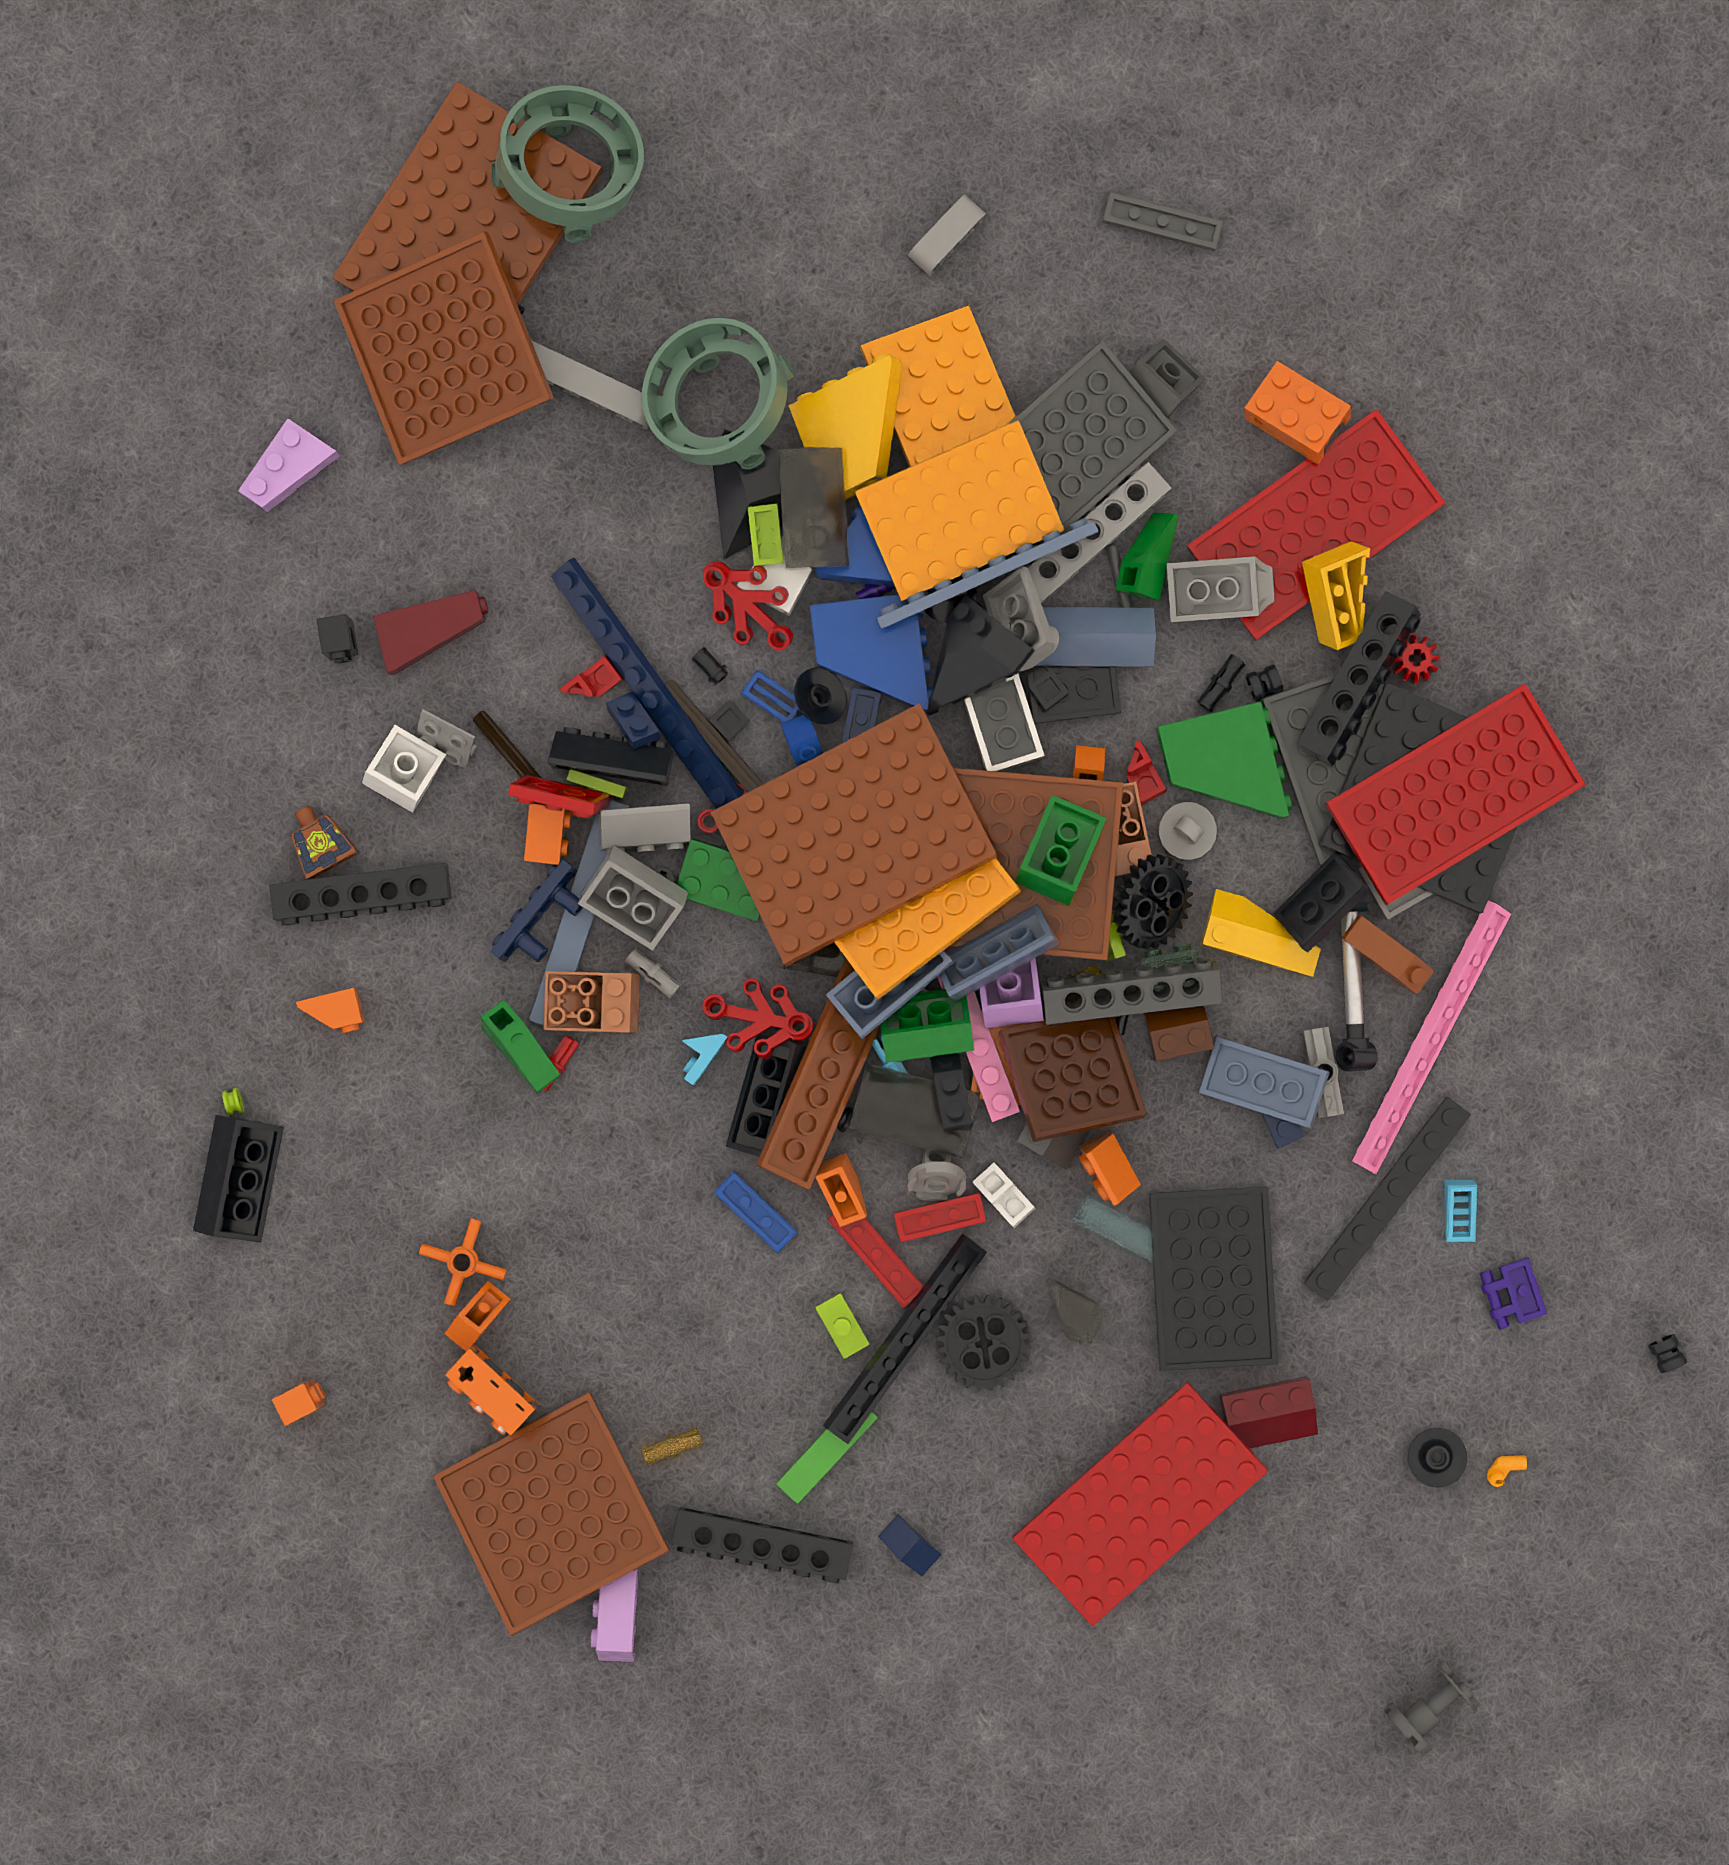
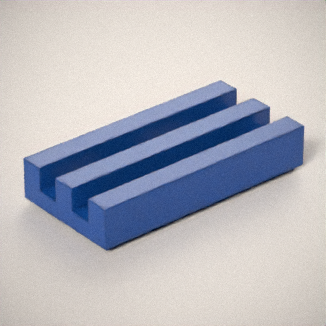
[740,669,800,723]

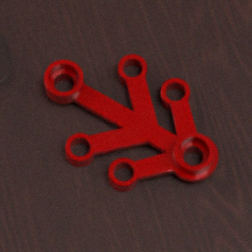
[703,561,793,651]
[702,978,814,1059]

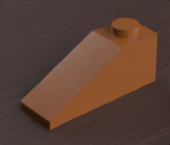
[1342,915,1434,995]

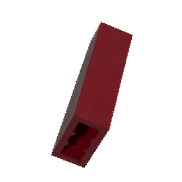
[373,590,489,676]

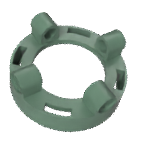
[491,85,644,242]
[642,318,795,469]

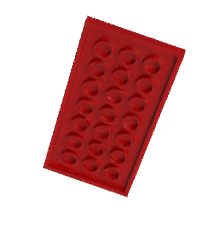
[1187,409,1445,641]
[1325,684,1586,905]
[1012,1381,1268,1627]

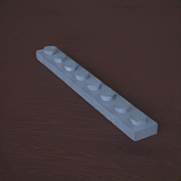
[877,518,1099,629]

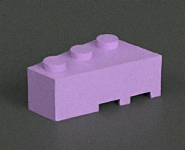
[238,419,341,512]
[591,1569,638,1662]

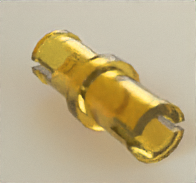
[641,1427,703,1466]

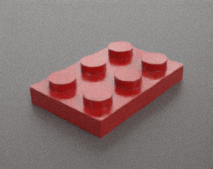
[508,775,611,818]

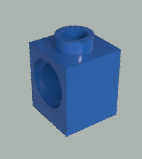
[781,715,823,766]

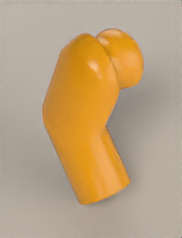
[1487,1455,1527,1487]

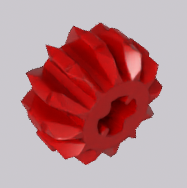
[1393,634,1441,685]

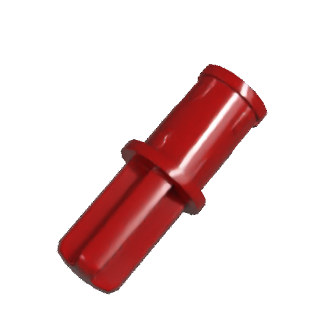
[543,1035,579,1092]

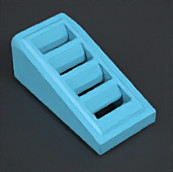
[1444,1180,1477,1242]

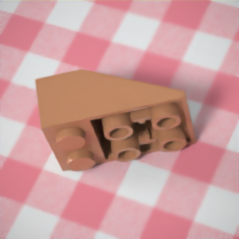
[1115,781,1152,877]
[544,971,640,1033]

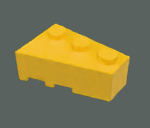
[1302,541,1370,650]

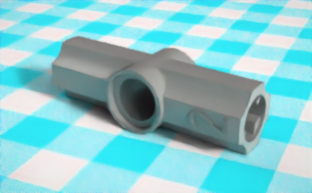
[1303,1027,1344,1118]

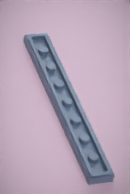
[529,800,630,1025]

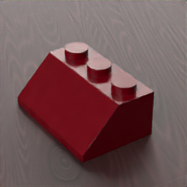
[1219,1376,1318,1449]

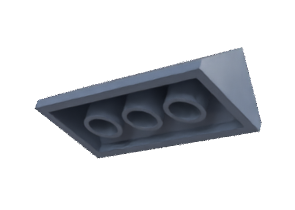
[1036,607,1156,667]
[940,904,1060,1001]
[826,950,954,1039]

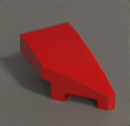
[560,656,624,697]
[1127,740,1167,806]

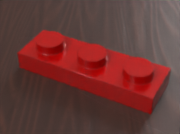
[893,1193,986,1242]

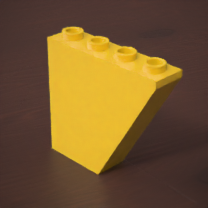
[788,354,902,505]

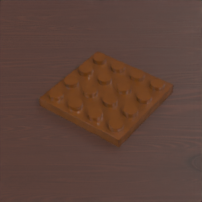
[999,1017,1147,1142]

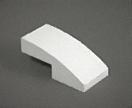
[973,1163,1036,1228]

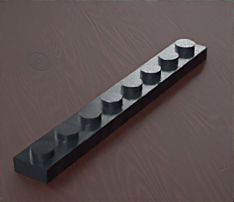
[1304,1097,1471,1301]
[823,1234,987,1444]

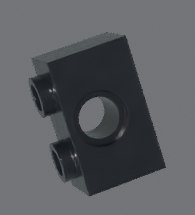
[316,614,359,664]

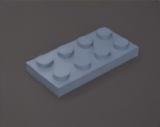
[1199,1037,1330,1129]

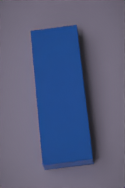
[713,1171,798,1253]

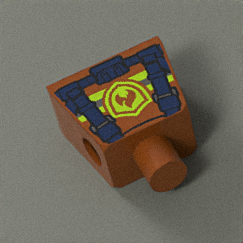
[291,805,359,880]

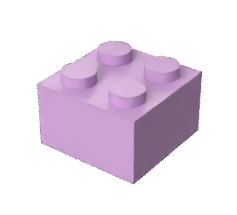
[980,958,1044,1028]

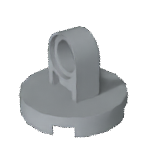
[1158,802,1217,860]
[908,1144,966,1201]

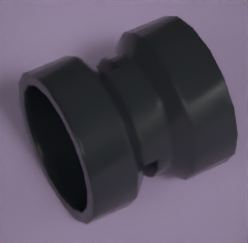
[1246,664,1283,701]
[1648,1334,1688,1373]

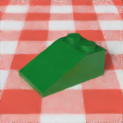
[1014,795,1107,906]

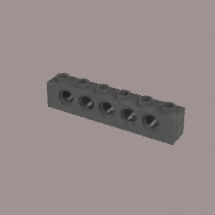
[1040,958,1222,1025]

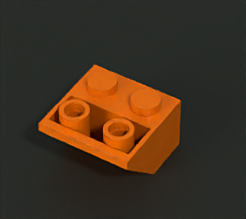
[1078,1130,1141,1206]

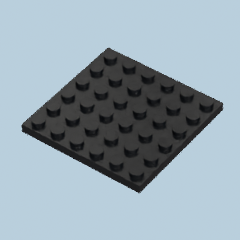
[1319,683,1517,914]

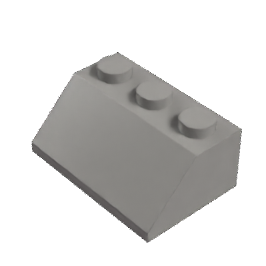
[598,804,690,853]

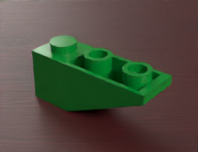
[1115,512,1179,601]
[481,1000,560,1093]

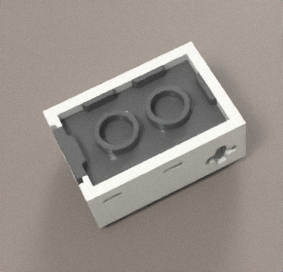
[963,673,1044,772]

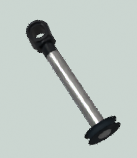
[1336,902,1378,1071]

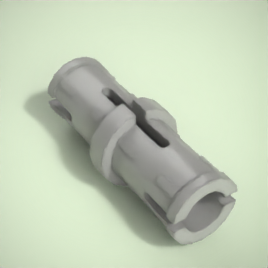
[624,947,682,999]

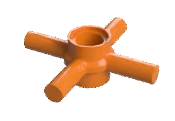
[419,1218,507,1306]

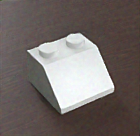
[362,725,446,813]

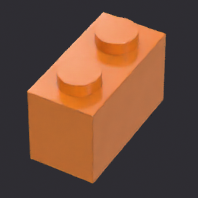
[524,802,572,865]
[272,1379,326,1426]

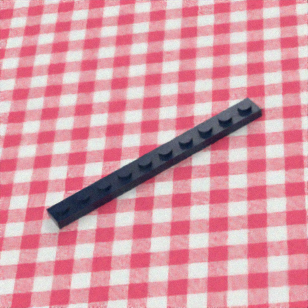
[551,558,743,809]

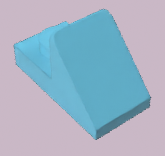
[682,1034,728,1085]

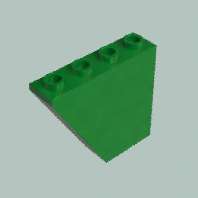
[1156,702,1292,819]

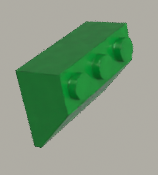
[881,989,974,1063]

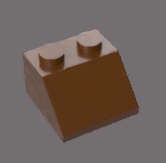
[1144,1006,1214,1061]

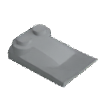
[1167,556,1275,622]
[982,565,1060,672]

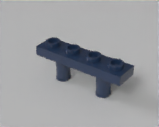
[490,860,583,962]

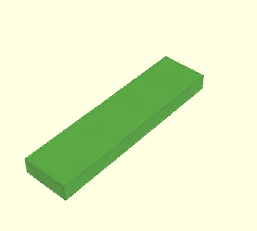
[776,1411,878,1504]

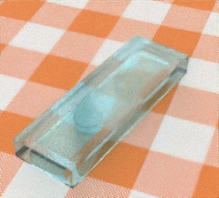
[1072,1195,1153,1262]

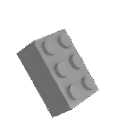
[578,846,688,951]

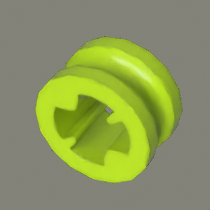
[222,1087,244,1116]

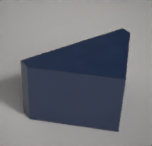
[878,1515,942,1576]

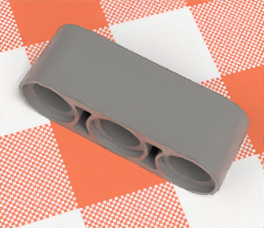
[908,195,987,276]

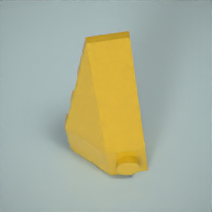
[1200,889,1321,977]

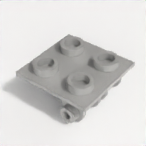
[415,709,477,769]

